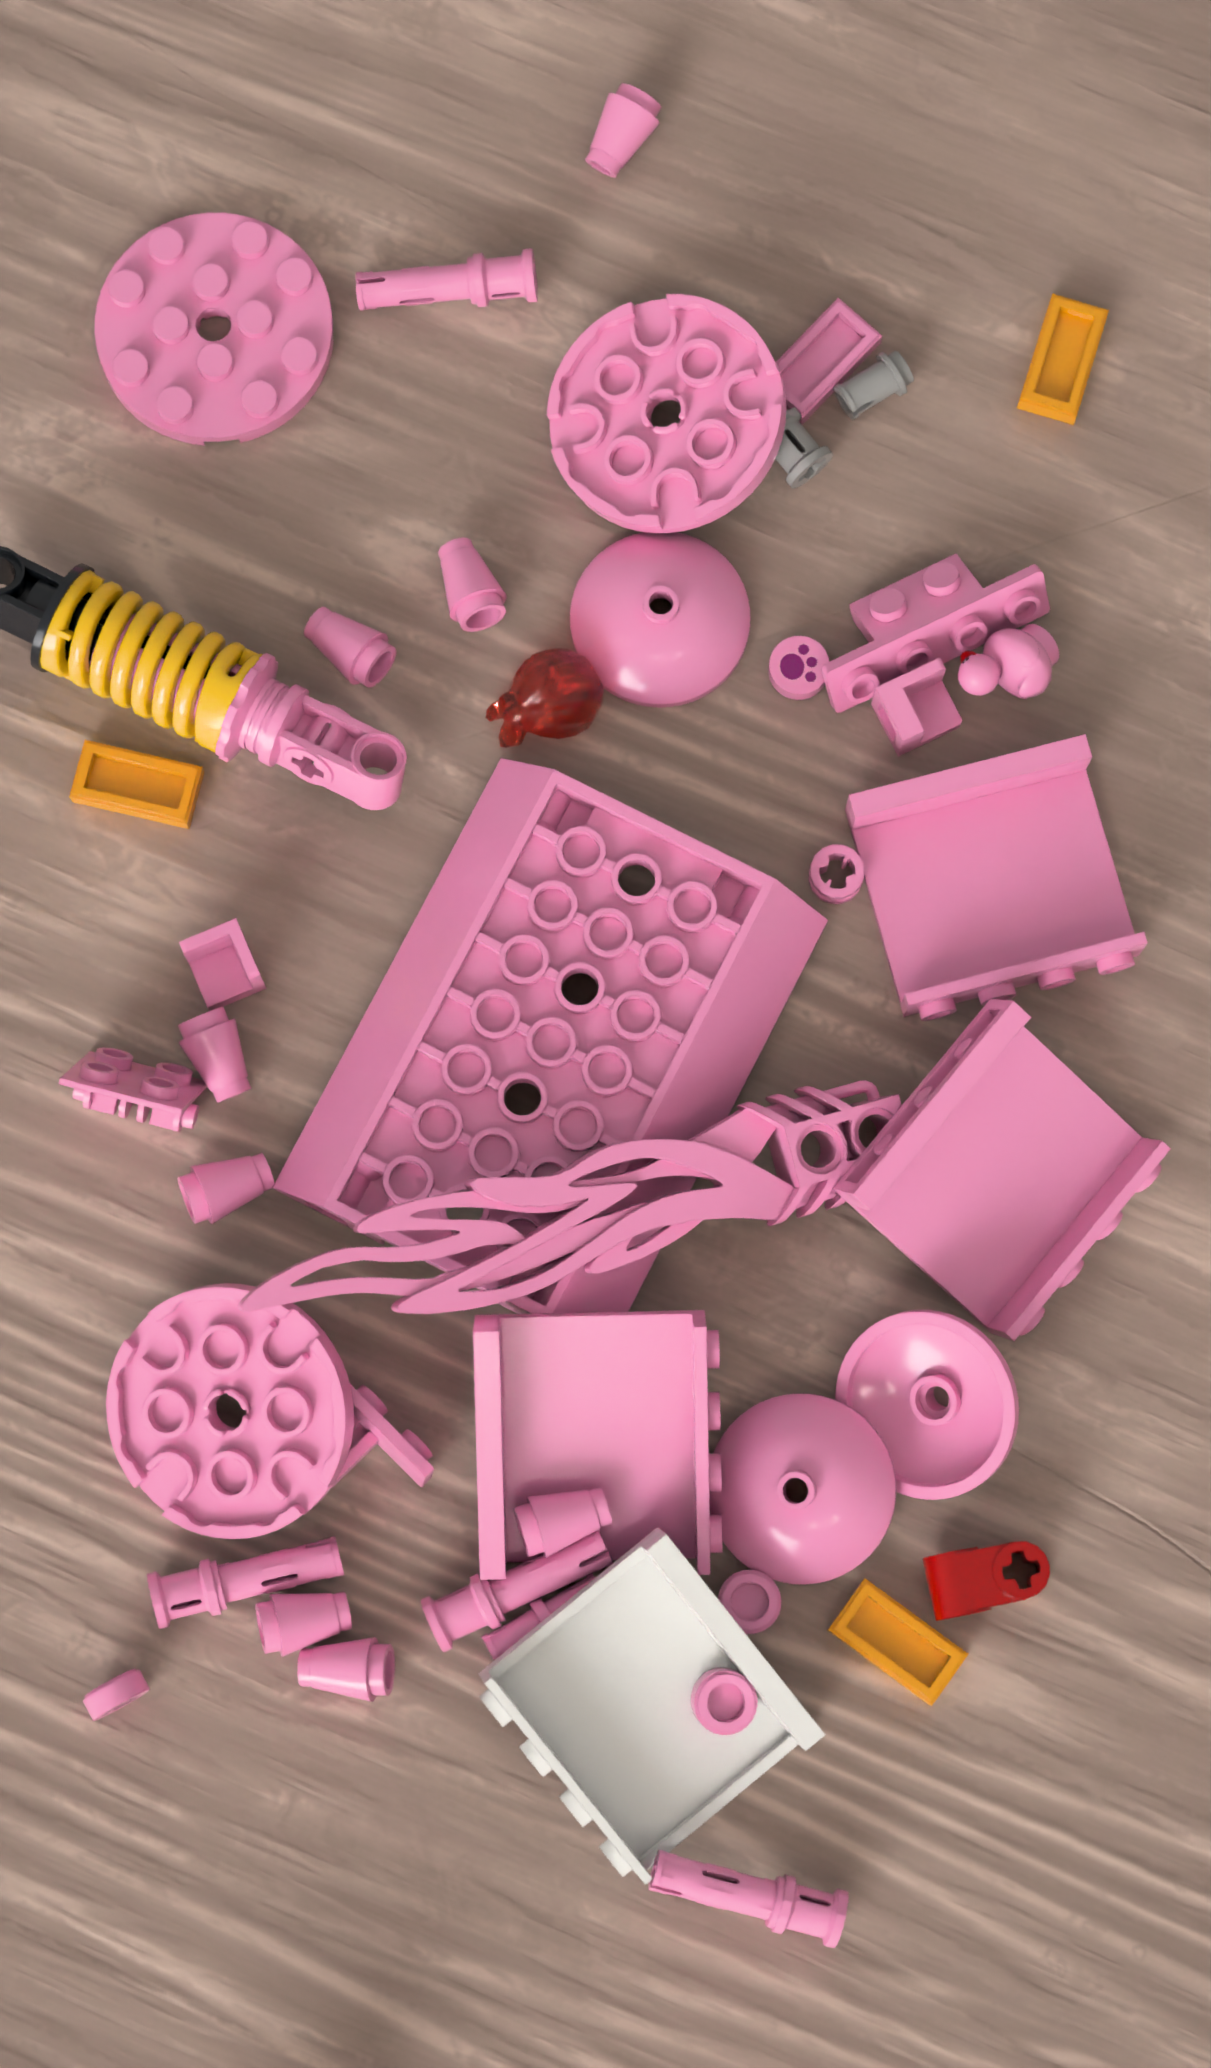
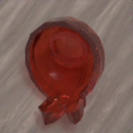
[485,648,604,748]

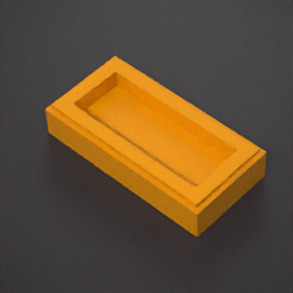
[1017,293,1109,425]
[69,740,205,829]
[827,1578,968,1706]

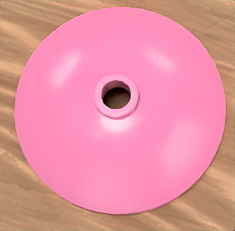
[570,532,750,708]
[835,1310,1019,1500]
[709,1393,896,1585]

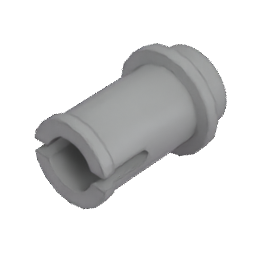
[833,351,914,420]

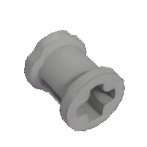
[775,407,833,489]

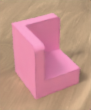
[871,658,962,757]
[179,918,267,1011]

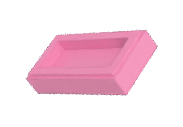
[776,298,882,425]

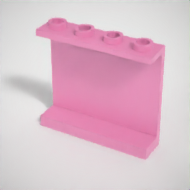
[845,734,1148,1021]
[833,999,1171,1341]
[473,1310,722,1580]

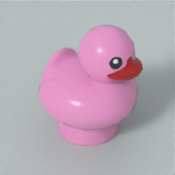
[958,624,1059,699]

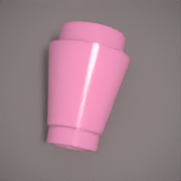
[585,83,661,178]
[438,538,507,632]
[304,607,396,688]
[178,1007,252,1103]
[177,1153,275,1224]
[513,1487,612,1558]
[255,1592,352,1657]
[297,1637,395,1702]

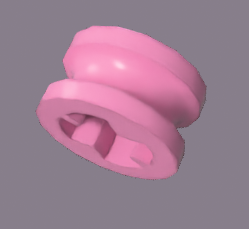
[809,844,865,904]

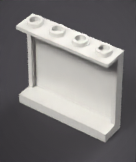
[478,1527,825,1885]

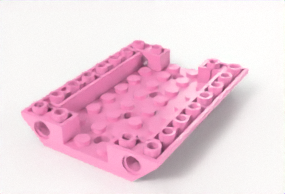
[272,758,828,1314]

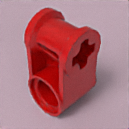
[922,1541,1050,1621]

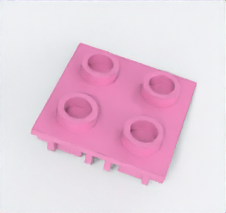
[59,1047,207,1132]

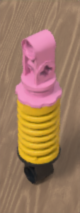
[0,546,407,810]

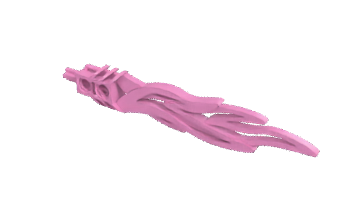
[237,1080,903,1314]

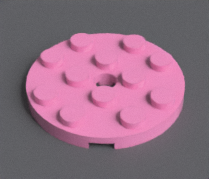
[95,213,333,445]
[546,294,786,533]
[106,1283,354,1539]

